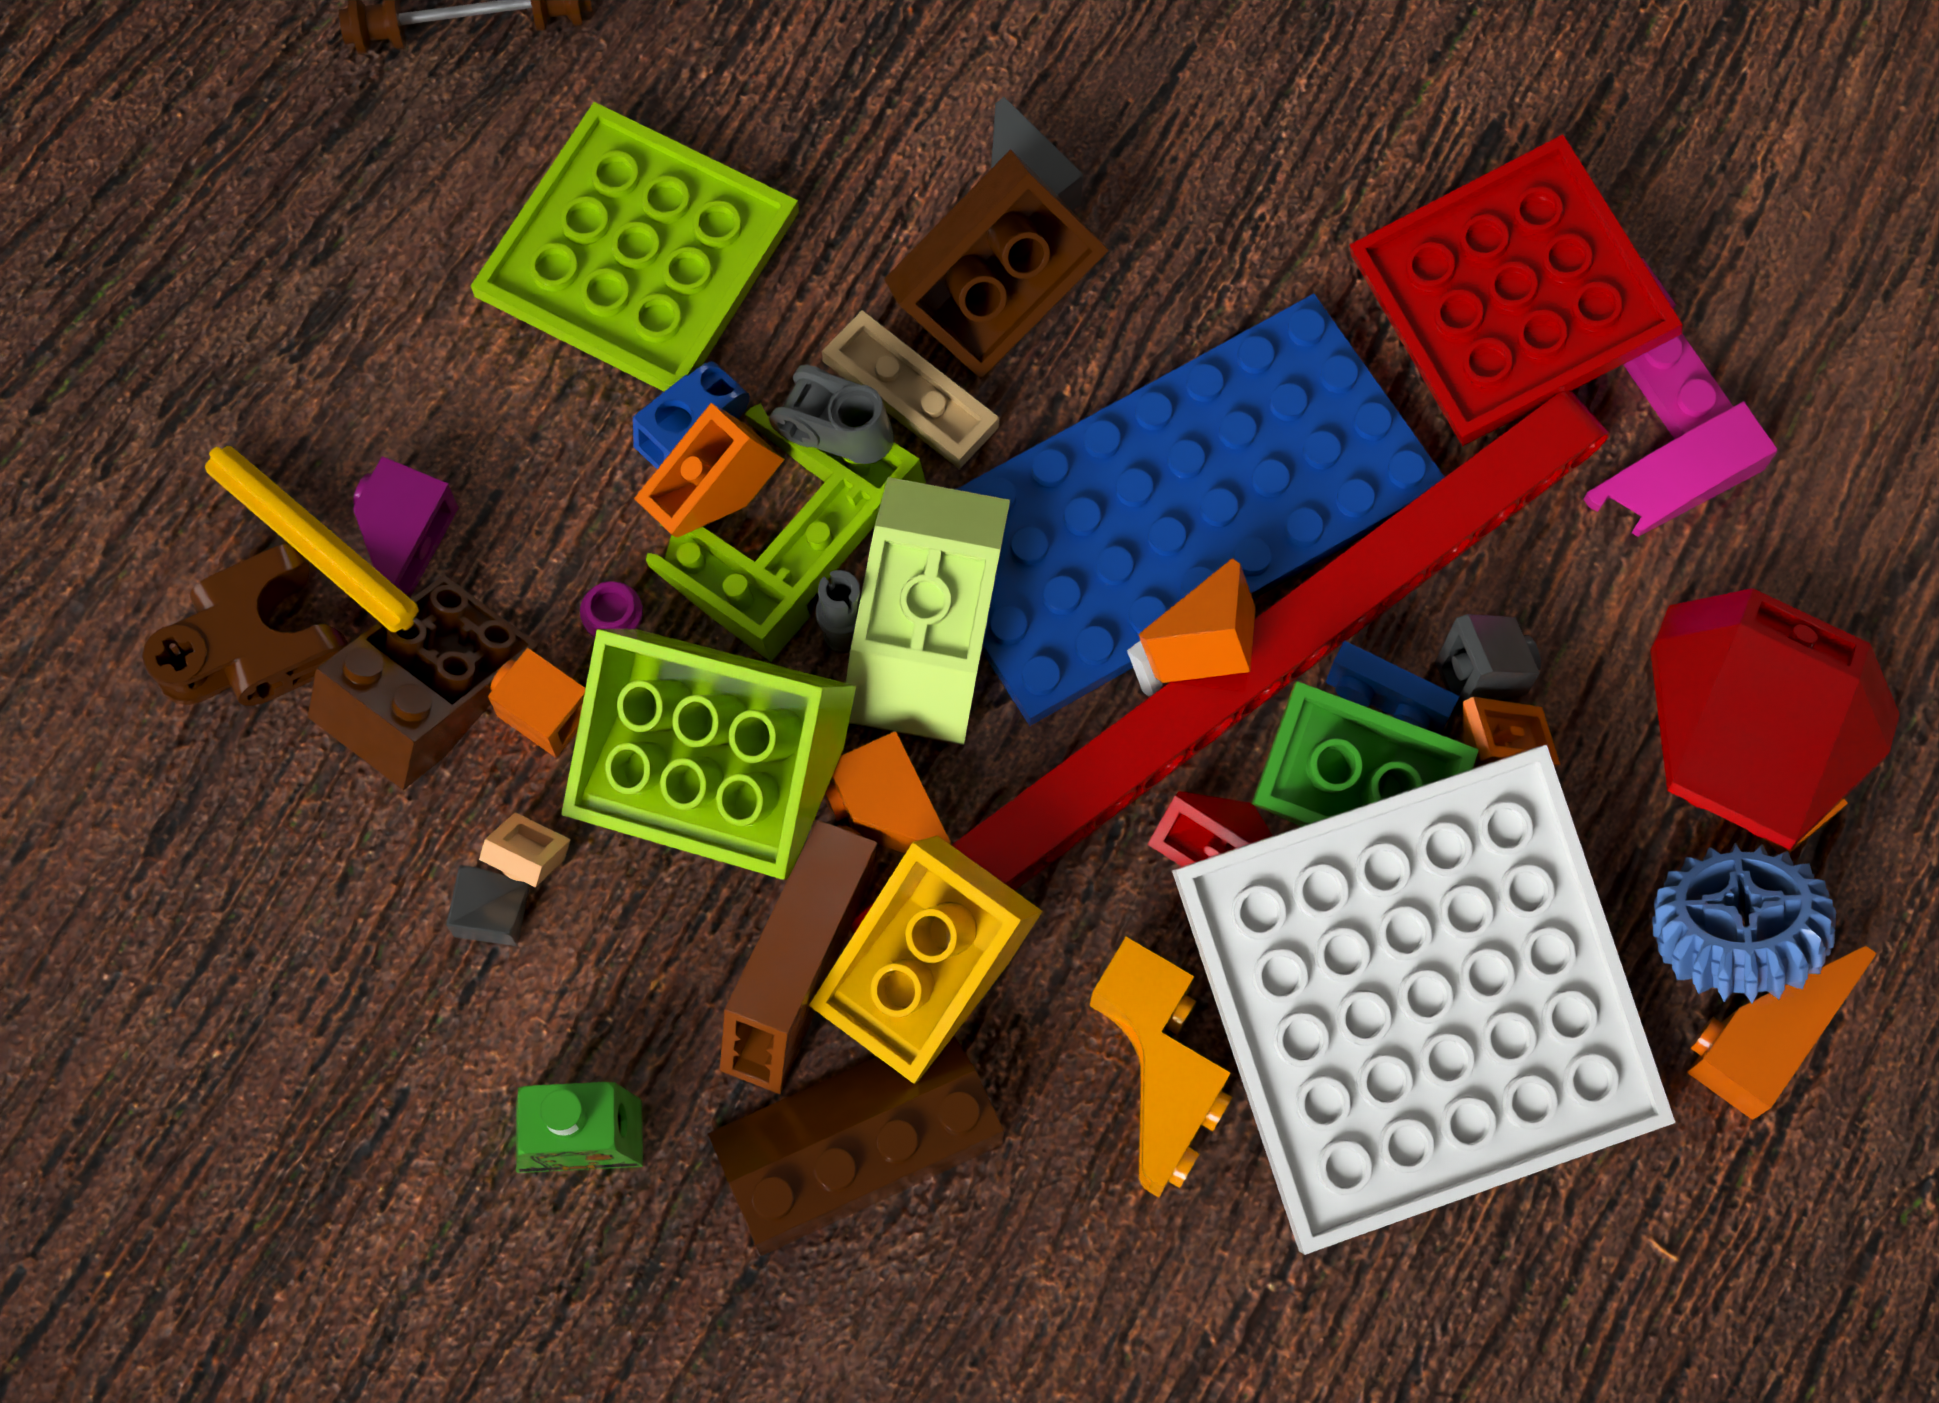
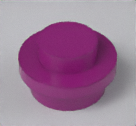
[580,581,643,638]

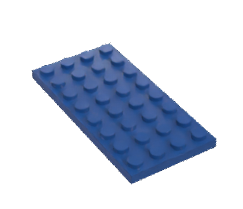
[955,294,1445,726]

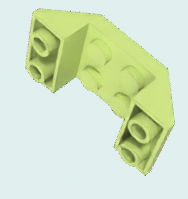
[846,477,1010,745]

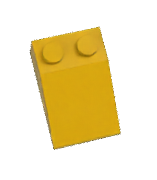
[809,836,1043,1084]

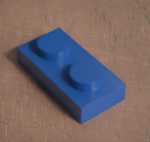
[1325,640,1459,735]

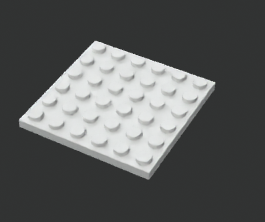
[1172,745,1675,1255]

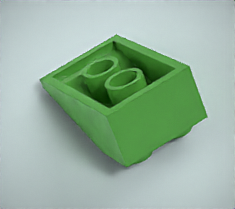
[1252,681,1479,827]

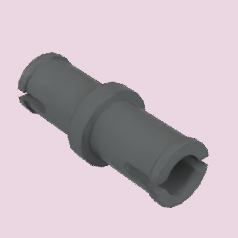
[816,570,861,653]

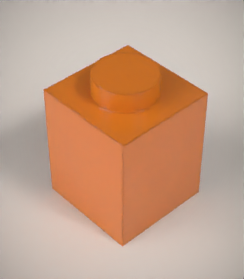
[488,647,585,758]

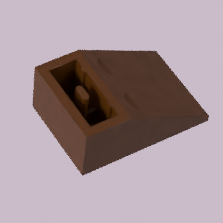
[308,575,539,790]

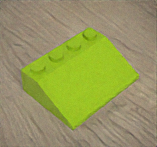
[561,629,856,880]

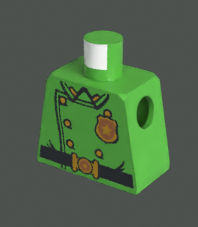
[516,1082,643,1173]

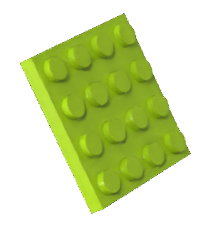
[471,102,799,392]

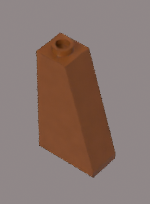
[720,820,877,1094]

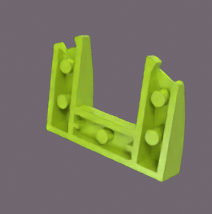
[646,403,926,662]

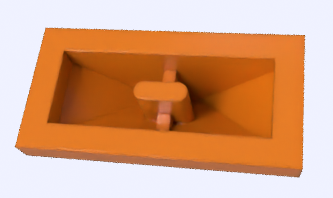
[1463,697,1561,768]

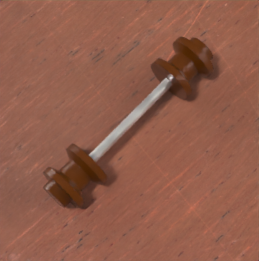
[339,0,593,55]

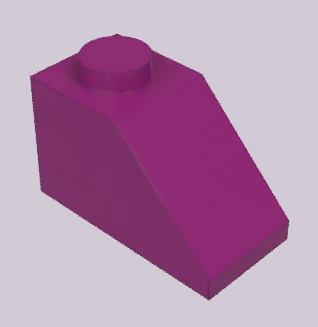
[353,456,459,598]

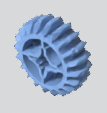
[1652,843,1836,1004]

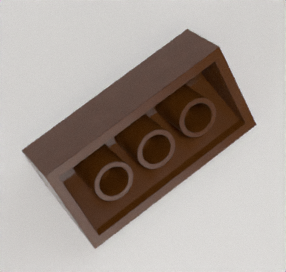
[707,1036,1004,1256]

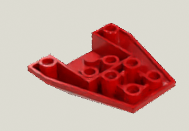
[1650,588,1900,850]

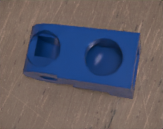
[633,361,750,469]

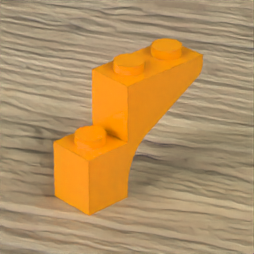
[1090,937,1233,1198]

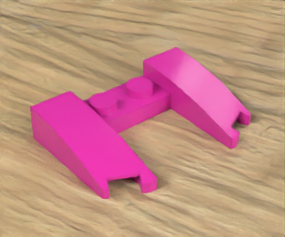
[1583,258,1778,537]

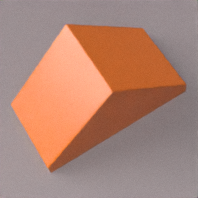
[1138,558,1255,683]

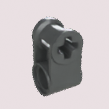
[769,365,894,464]

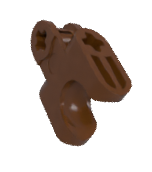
[142,544,348,706]

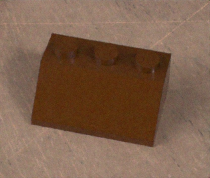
[884,149,1109,379]

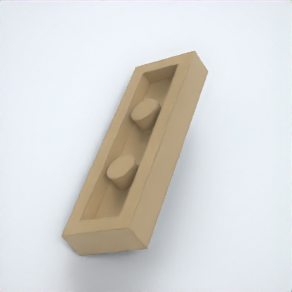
[822,310,999,470]

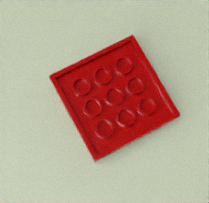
[1349,134,1683,446]

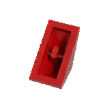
[1147,791,1273,867]

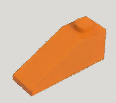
[1687,946,1877,1120]

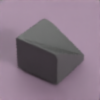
[446,865,530,946]

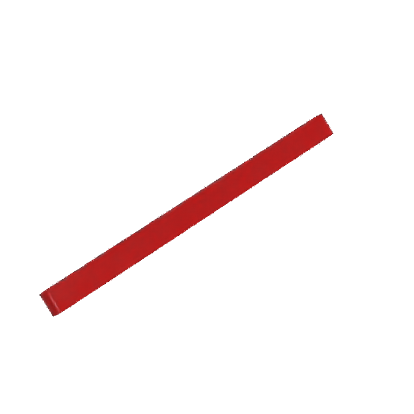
[850,391,1610,933]

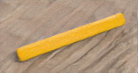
[205,446,419,632]

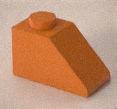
[634,403,785,538]
[824,731,951,854]

